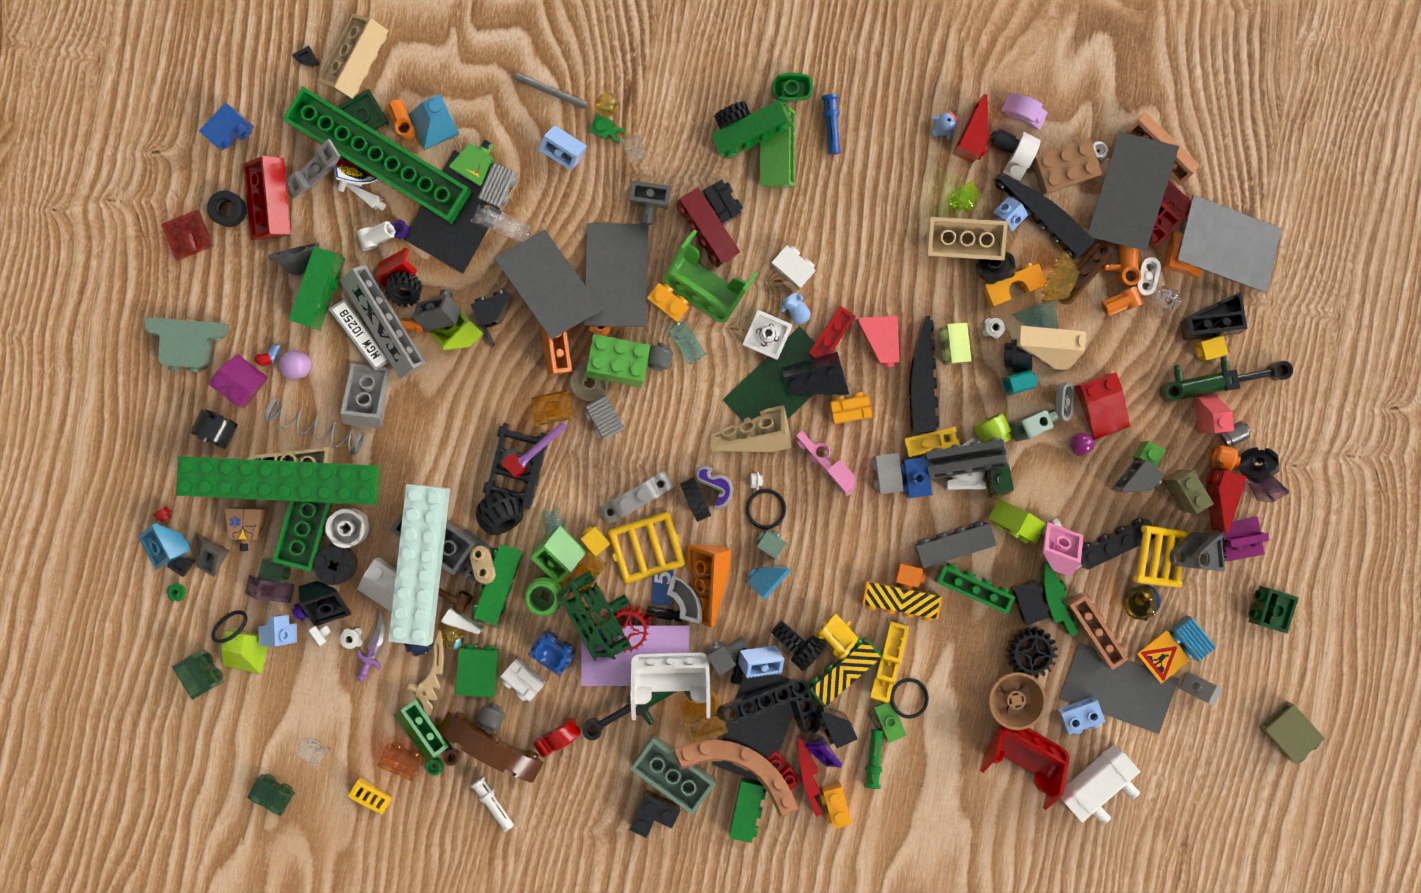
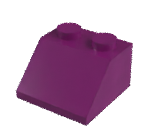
[207,354,268,408]

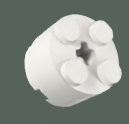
[325,508,370,548]

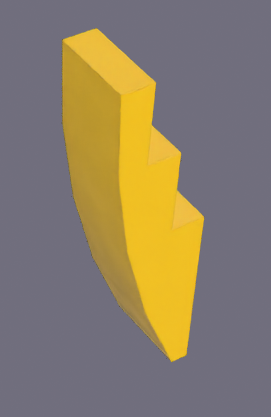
[869,621,909,703]

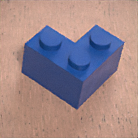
[199,102,254,151]

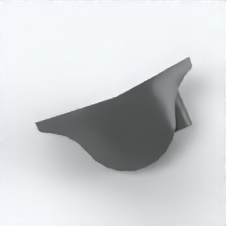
[268,243,319,275]

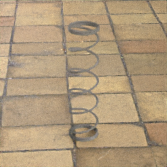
[264,398,365,455]

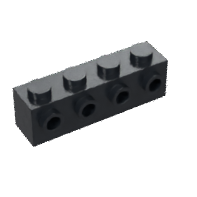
[1081,517,1155,570]

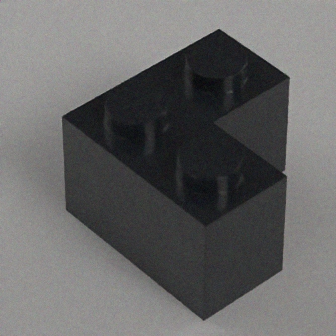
[629,790,681,838]

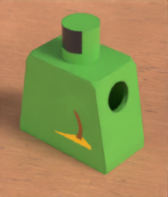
[449,139,495,188]

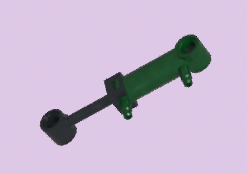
[1159,356,1293,401]
[582,691,693,740]

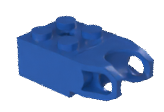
[528,630,576,677]

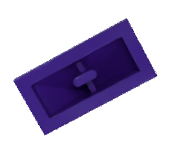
[805,737,842,768]

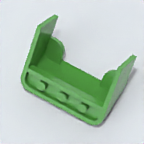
[663,230,758,323]

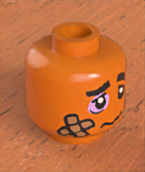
[1209,445,1241,471]

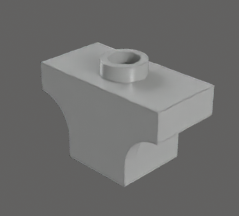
[1179,672,1222,705]

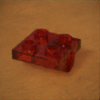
[161,210,214,261]

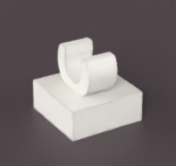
[308,625,331,647]

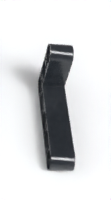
[717,678,820,734]

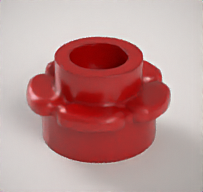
[153,506,172,523]

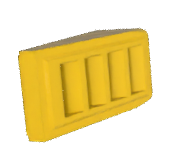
[348,778,393,815]

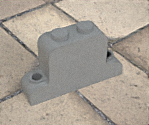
[598,471,674,525]

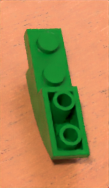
[1040,561,1079,637]

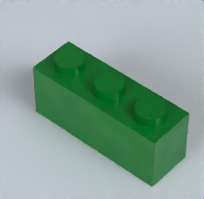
[394,699,449,762]
[729,778,766,843]

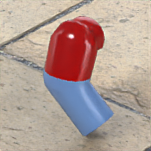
[254,343,281,366]

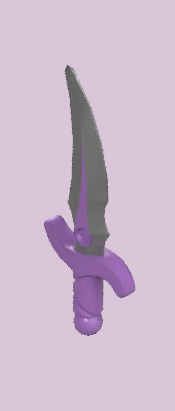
[357,612,385,682]

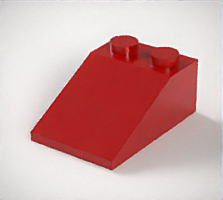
[952,94,988,164]
[1075,372,1130,440]
[1205,469,1247,533]

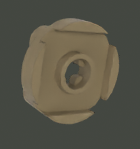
[570,363,609,402]

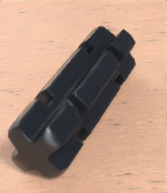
[646,606,683,622]
[731,647,748,685]

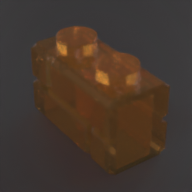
[377,741,424,781]

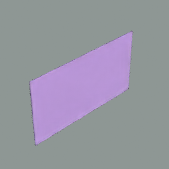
[581,626,689,686]

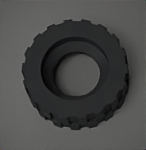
[680,477,711,522]

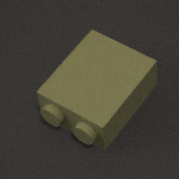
[1162,470,1213,514]
[1259,701,1325,764]

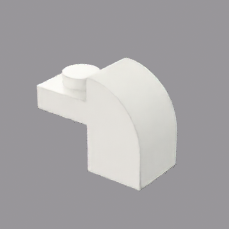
[1003,132,1041,181]

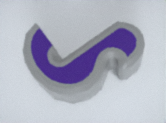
[695,465,734,509]

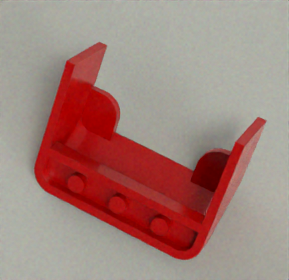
[980,724,1070,810]

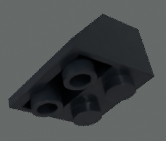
[471,290,513,329]
[817,705,858,748]

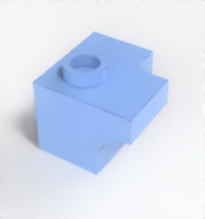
[258,615,297,646]

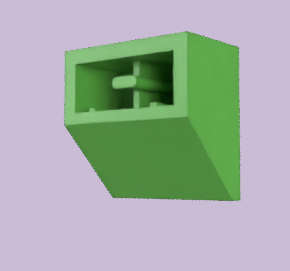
[530,525,587,583]

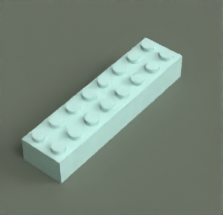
[389,484,450,646]

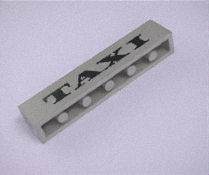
[340,265,426,379]

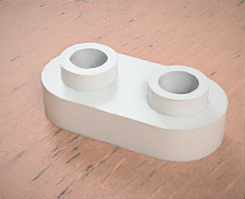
[1135,257,1161,296]

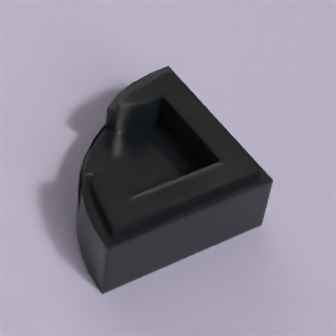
[292,46,319,66]
[167,558,195,577]

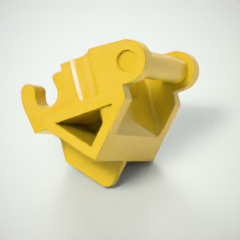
[815,613,859,660]

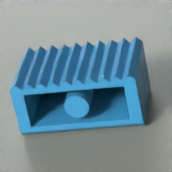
[1170,616,1216,662]

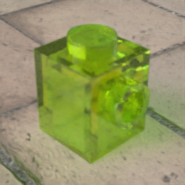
[949,181,982,212]

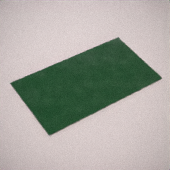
[723,327,815,422]

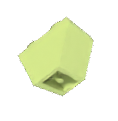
[939,323,971,365]

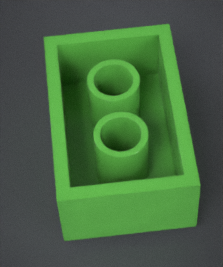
[585,334,650,388]

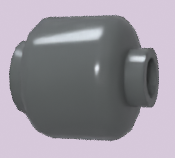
[647,342,673,372]
[477,703,505,733]

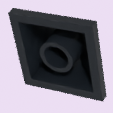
[298,581,351,626]

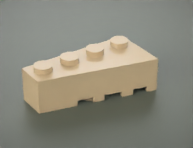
[249,447,335,463]

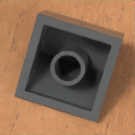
[1111,460,1164,493]

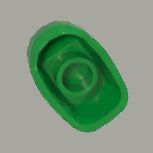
[771,73,813,103]

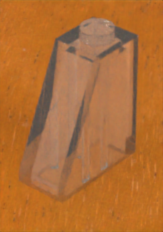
[471,205,530,243]

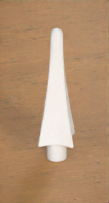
[346,183,386,210]

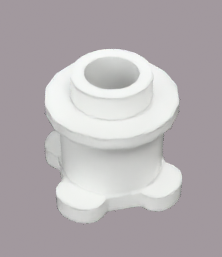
[982,318,1005,339]
[340,628,363,649]

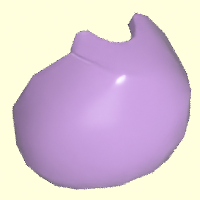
[279,351,311,380]

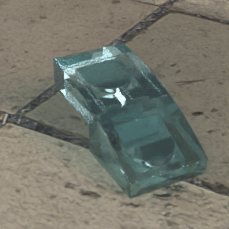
[669,320,706,364]

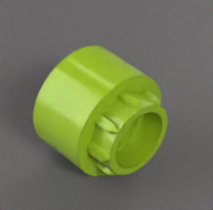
[973,413,1011,443]

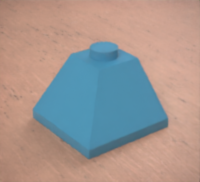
[409,94,459,150]
[138,524,190,570]
[746,565,791,600]

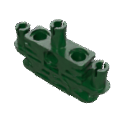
[558,570,632,661]

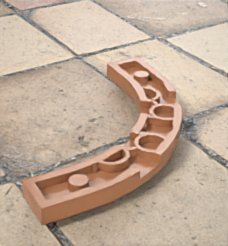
[673,740,799,817]

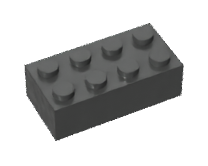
[390,512,479,575]

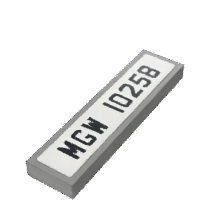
[328,299,390,372]

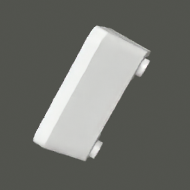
[630,653,710,720]

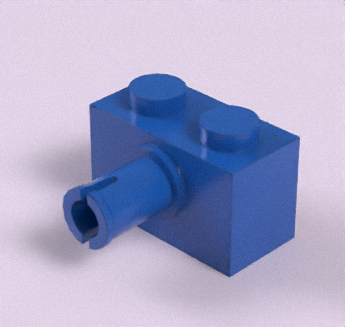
[900,457,933,498]

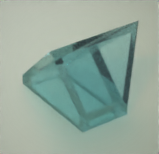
[1012,299,1058,329]

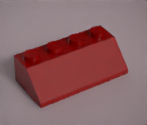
[243,156,292,240]

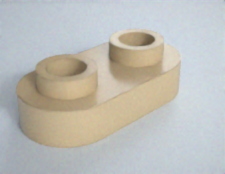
[470,546,495,584]

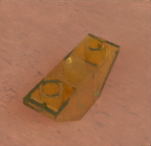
[1041,251,1080,303]

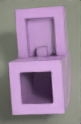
[1001,93,1048,130]

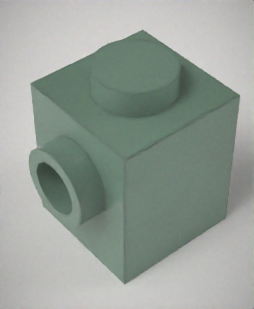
[755,529,787,559]

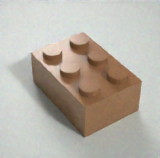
[1032,138,1102,196]

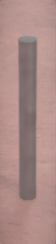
[514,73,588,110]

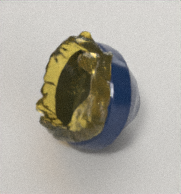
[1123,585,1161,621]

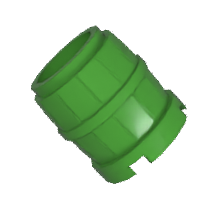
[524,575,564,616]

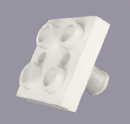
[742,310,793,360]

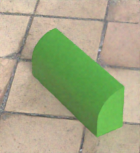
[760,107,795,188]

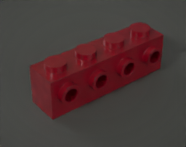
[675,187,740,268]

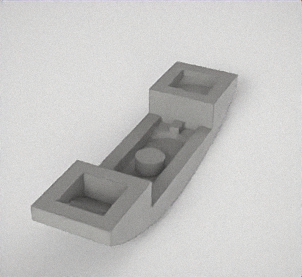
[286,139,340,198]

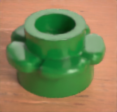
[167,583,186,602]
[425,757,444,776]

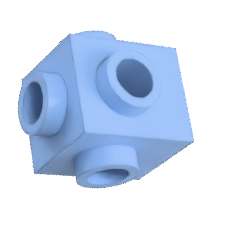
[993,196,1028,231]

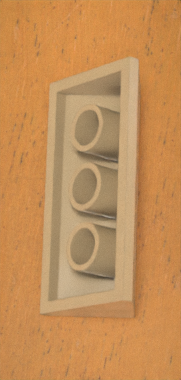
[926,217,1008,260]

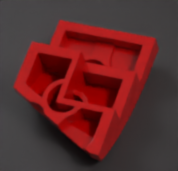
[1151,180,1191,248]

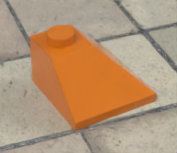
[1162,231,1202,278]

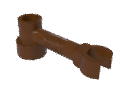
[438,587,473,614]
[435,717,461,766]

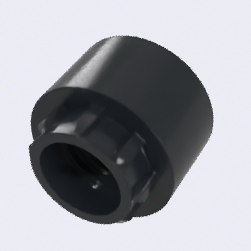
[1004,339,1032,372]

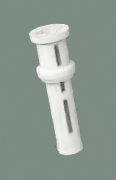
[470,776,514,832]

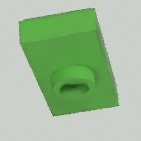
[874,700,907,743]

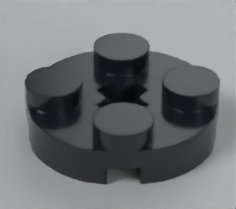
[976,252,1016,285]
[1239,447,1280,483]

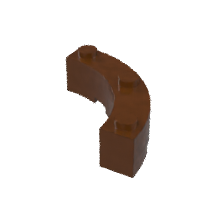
[438,711,544,783]

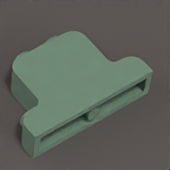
[145,317,229,372]

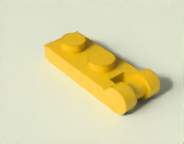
[904,426,960,457]

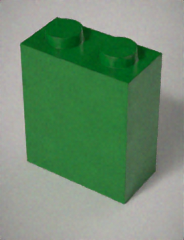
[455,643,500,698]

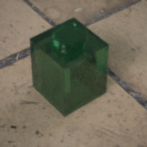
[258,557,291,583]

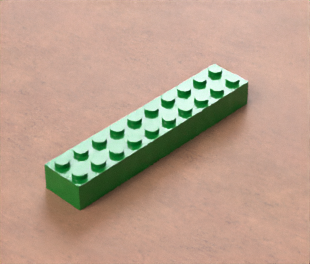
[282,86,472,225]
[176,456,381,505]

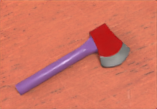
[498,422,567,478]

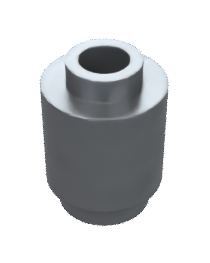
[1220,421,1251,447]

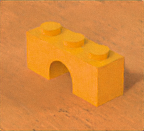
[982,262,1047,308]

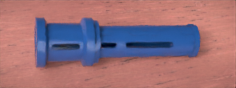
[821,94,841,155]

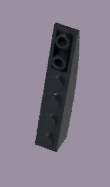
[993,173,1095,259]
[909,316,939,432]

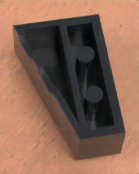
[1180,292,1248,340]
[782,352,850,395]

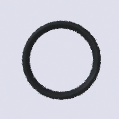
[746,489,786,529]
[211,610,248,643]
[890,678,929,719]

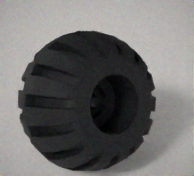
[476,490,523,535]

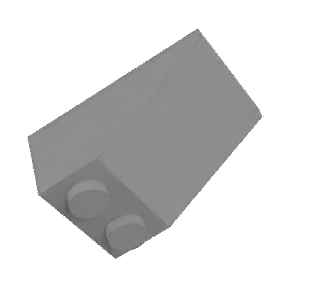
[340,363,390,429]

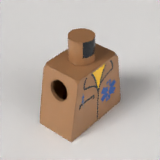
[225,508,267,551]

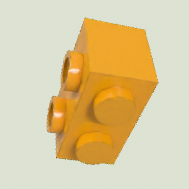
[647,283,689,324]
[820,782,852,829]

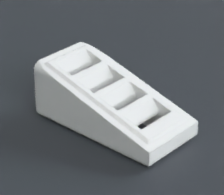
[441,608,484,634]

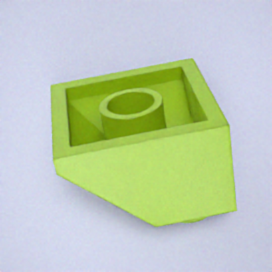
[428,310,483,350]
[221,628,268,674]

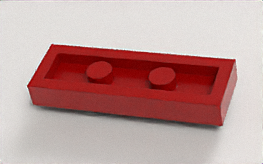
[808,306,856,358]

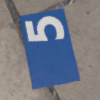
[651,569,674,605]

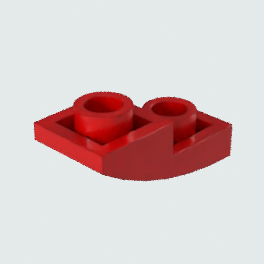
[766,750,802,791]

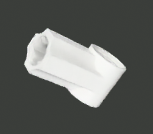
[356,222,396,251]

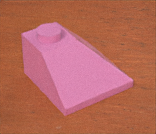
[1043,522,1083,577]

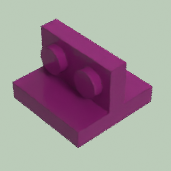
[1219,517,1270,561]

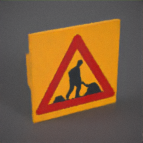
[1137,630,1190,684]

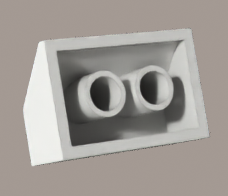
[357,557,397,612]

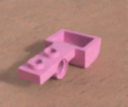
[796,431,856,497]

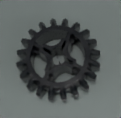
[1006,627,1058,679]

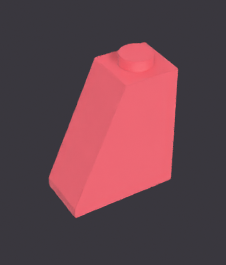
[857,316,900,367]
[1195,393,1234,433]

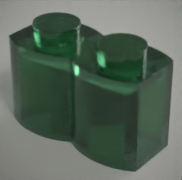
[247,774,295,816]

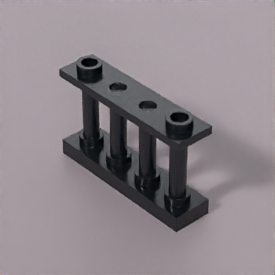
[483,423,548,509]

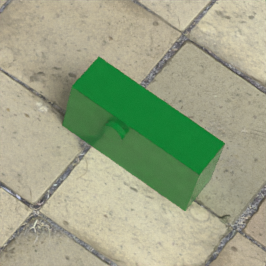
[288,246,345,331]
[272,501,333,572]

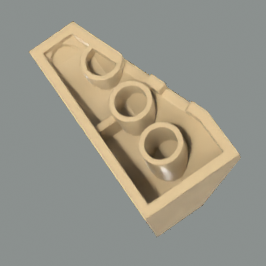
[1017,326,1086,371]
[711,405,791,452]

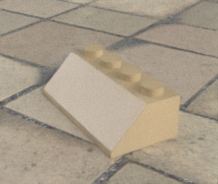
[317,14,389,99]

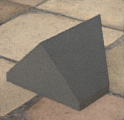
[196,532,229,577]

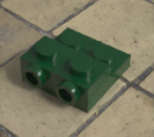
[1248,586,1299,634]

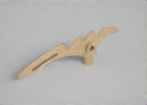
[407,630,444,717]

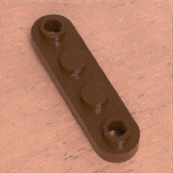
[1056,241,1113,305]

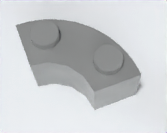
[667,576,702,625]

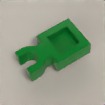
[589,113,626,144]

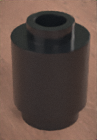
[989,128,1019,154]

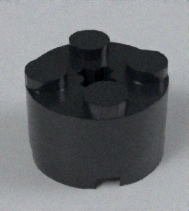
[191,408,238,449]
[314,545,358,585]

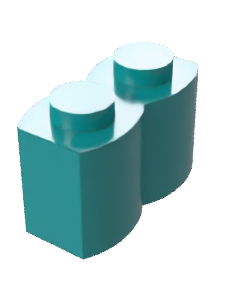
[1002,370,1038,395]

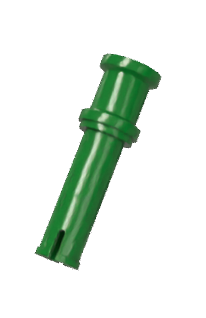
[864,729,883,789]

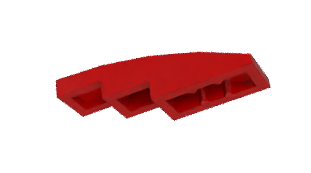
[797,734,823,817]

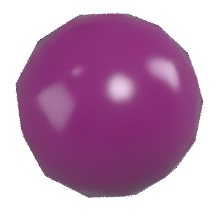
[1070,433,1094,456]

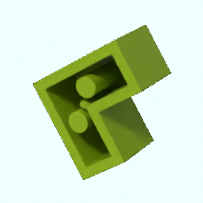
[988,499,1046,544]

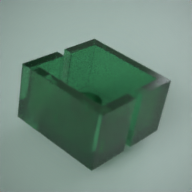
[172,649,224,700]

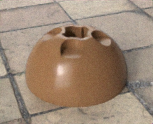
[989,672,1047,730]

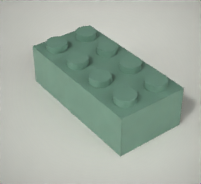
[630,734,716,815]

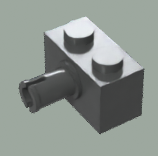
[630,181,671,225]
[412,289,461,332]
[707,636,748,676]

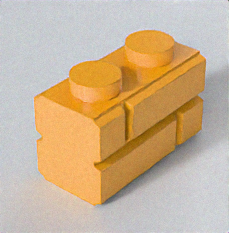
[829,392,872,425]

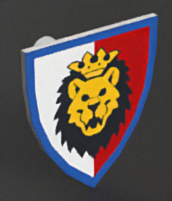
[334,158,378,192]

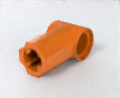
[386,99,416,140]
[1101,286,1143,317]

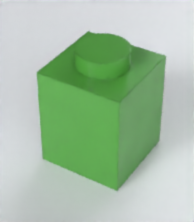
[1133,441,1166,467]

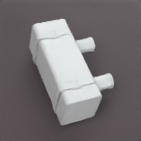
[1060,744,1141,825]

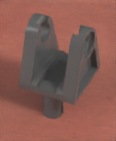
[1170,532,1227,571]

